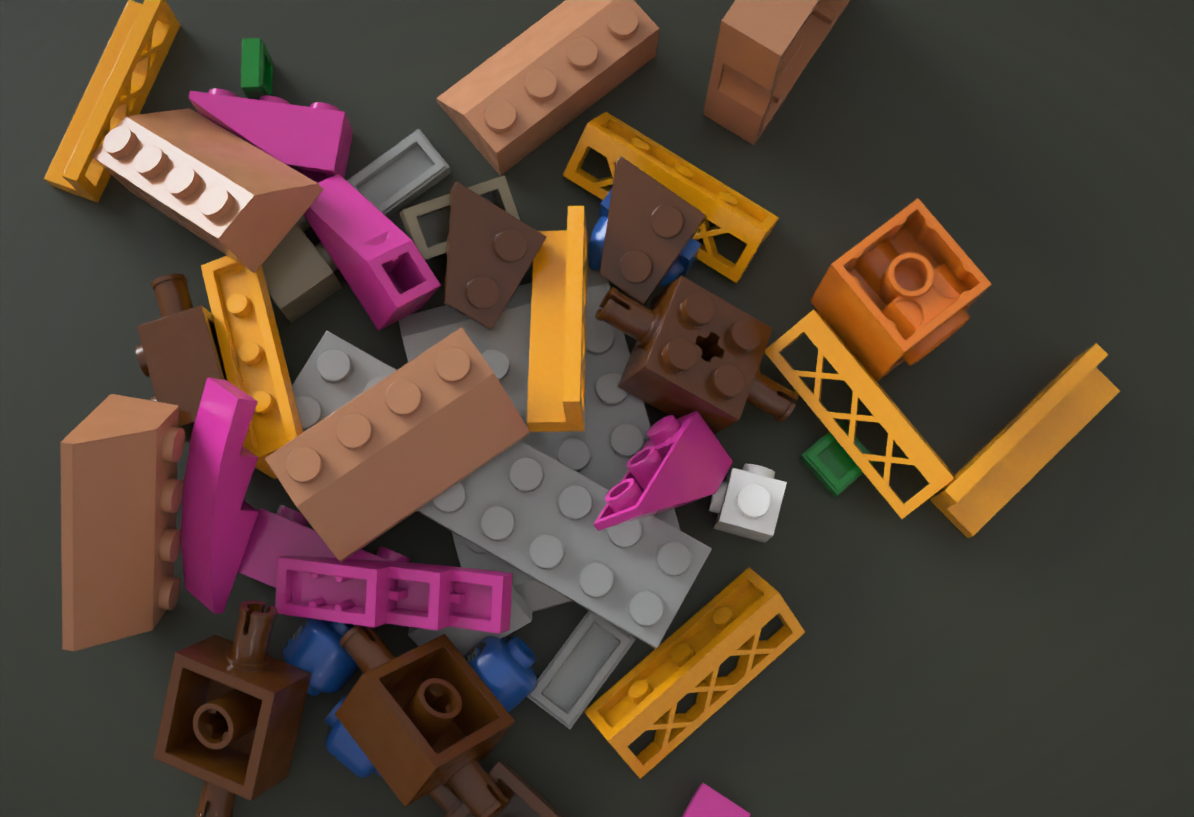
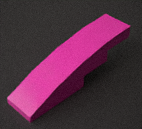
[181,377,259,614]
[275,556,513,634]

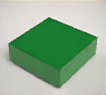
[241,38,273,100]
[799,421,877,498]

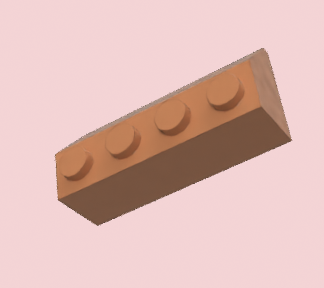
[436,0,659,176]
[91,108,324,274]
[264,327,530,562]
[60,394,185,652]

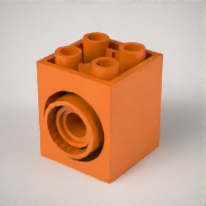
[810,198,992,382]

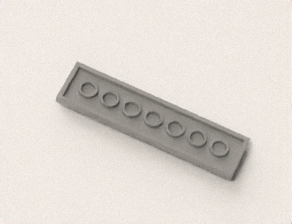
[292,331,712,649]

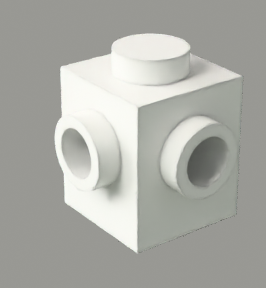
[708,464,787,543]

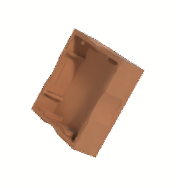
[703,0,851,145]

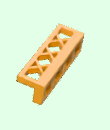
[44,0,181,203]
[563,112,779,283]
[527,206,589,432]
[201,256,303,479]
[765,309,955,519]
[930,343,1120,539]
[584,567,805,779]

